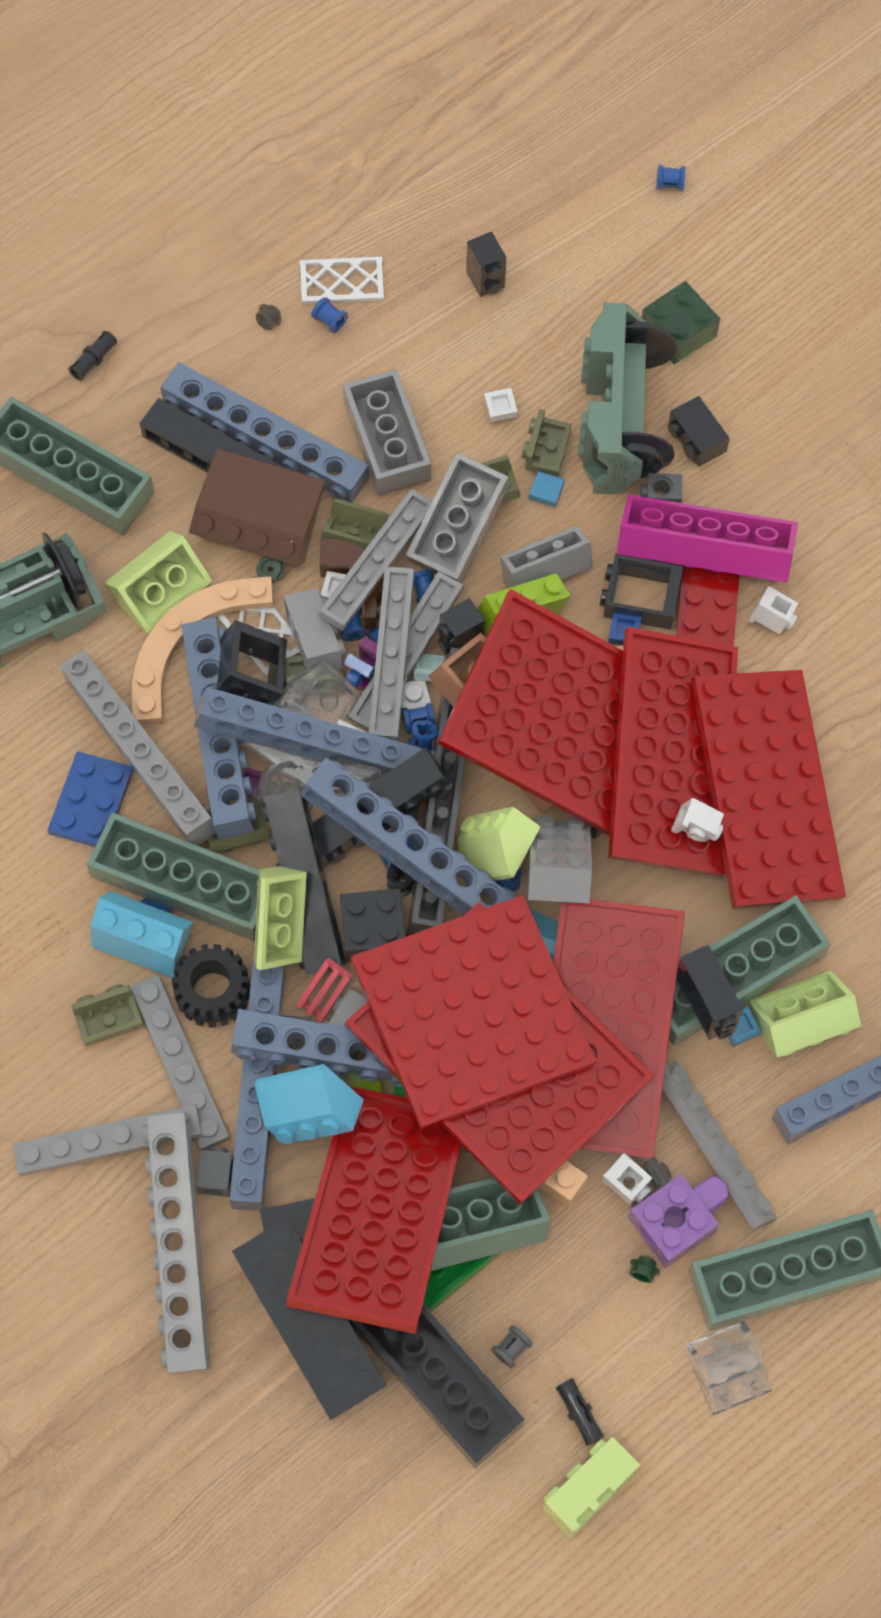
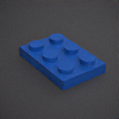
[48,751,134,847]

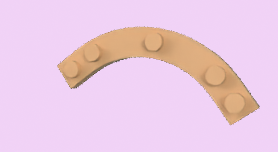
[132,576,274,724]

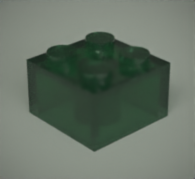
[641,281,721,365]

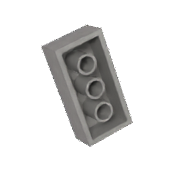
[343,369,431,495]
[406,453,511,583]
[528,816,592,904]

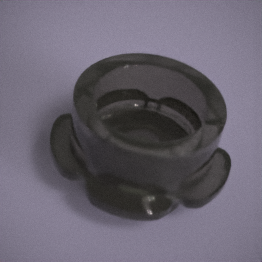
[255,304,282,330]

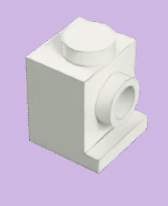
[748,586,798,635]
[671,798,724,842]
[602,1153,652,1206]

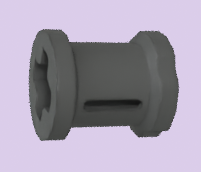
[491,1325,533,1369]

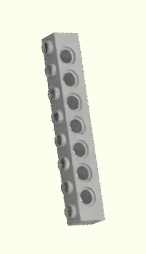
[59,650,216,846]
[143,1112,211,1374]

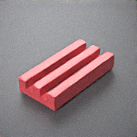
[296,957,353,1023]

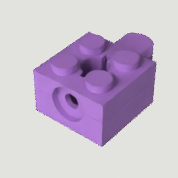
[628,1174,728,1268]

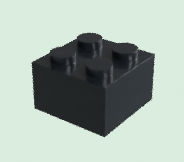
[340,888,405,963]

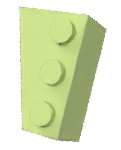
[542,1437,640,1539]

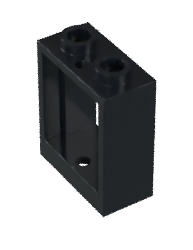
[599,554,683,630]
[217,620,287,706]
[677,945,743,1040]

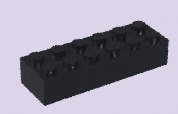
[232,1218,386,1420]
[348,1305,525,1469]

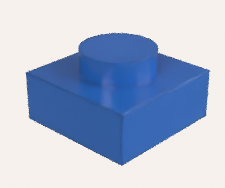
[608,612,642,645]

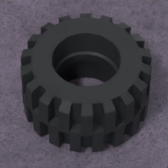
[172,944,251,1028]

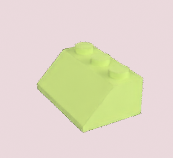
[104,531,213,634]
[457,807,540,881]
[254,866,307,970]
[748,970,862,1058]

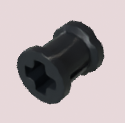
[387,864,414,897]

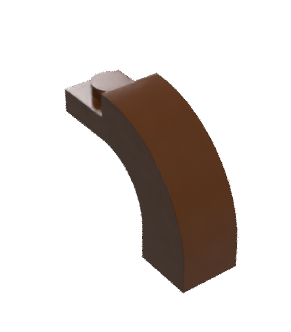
[320,539,384,630]

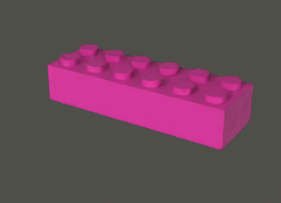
[617,494,798,583]

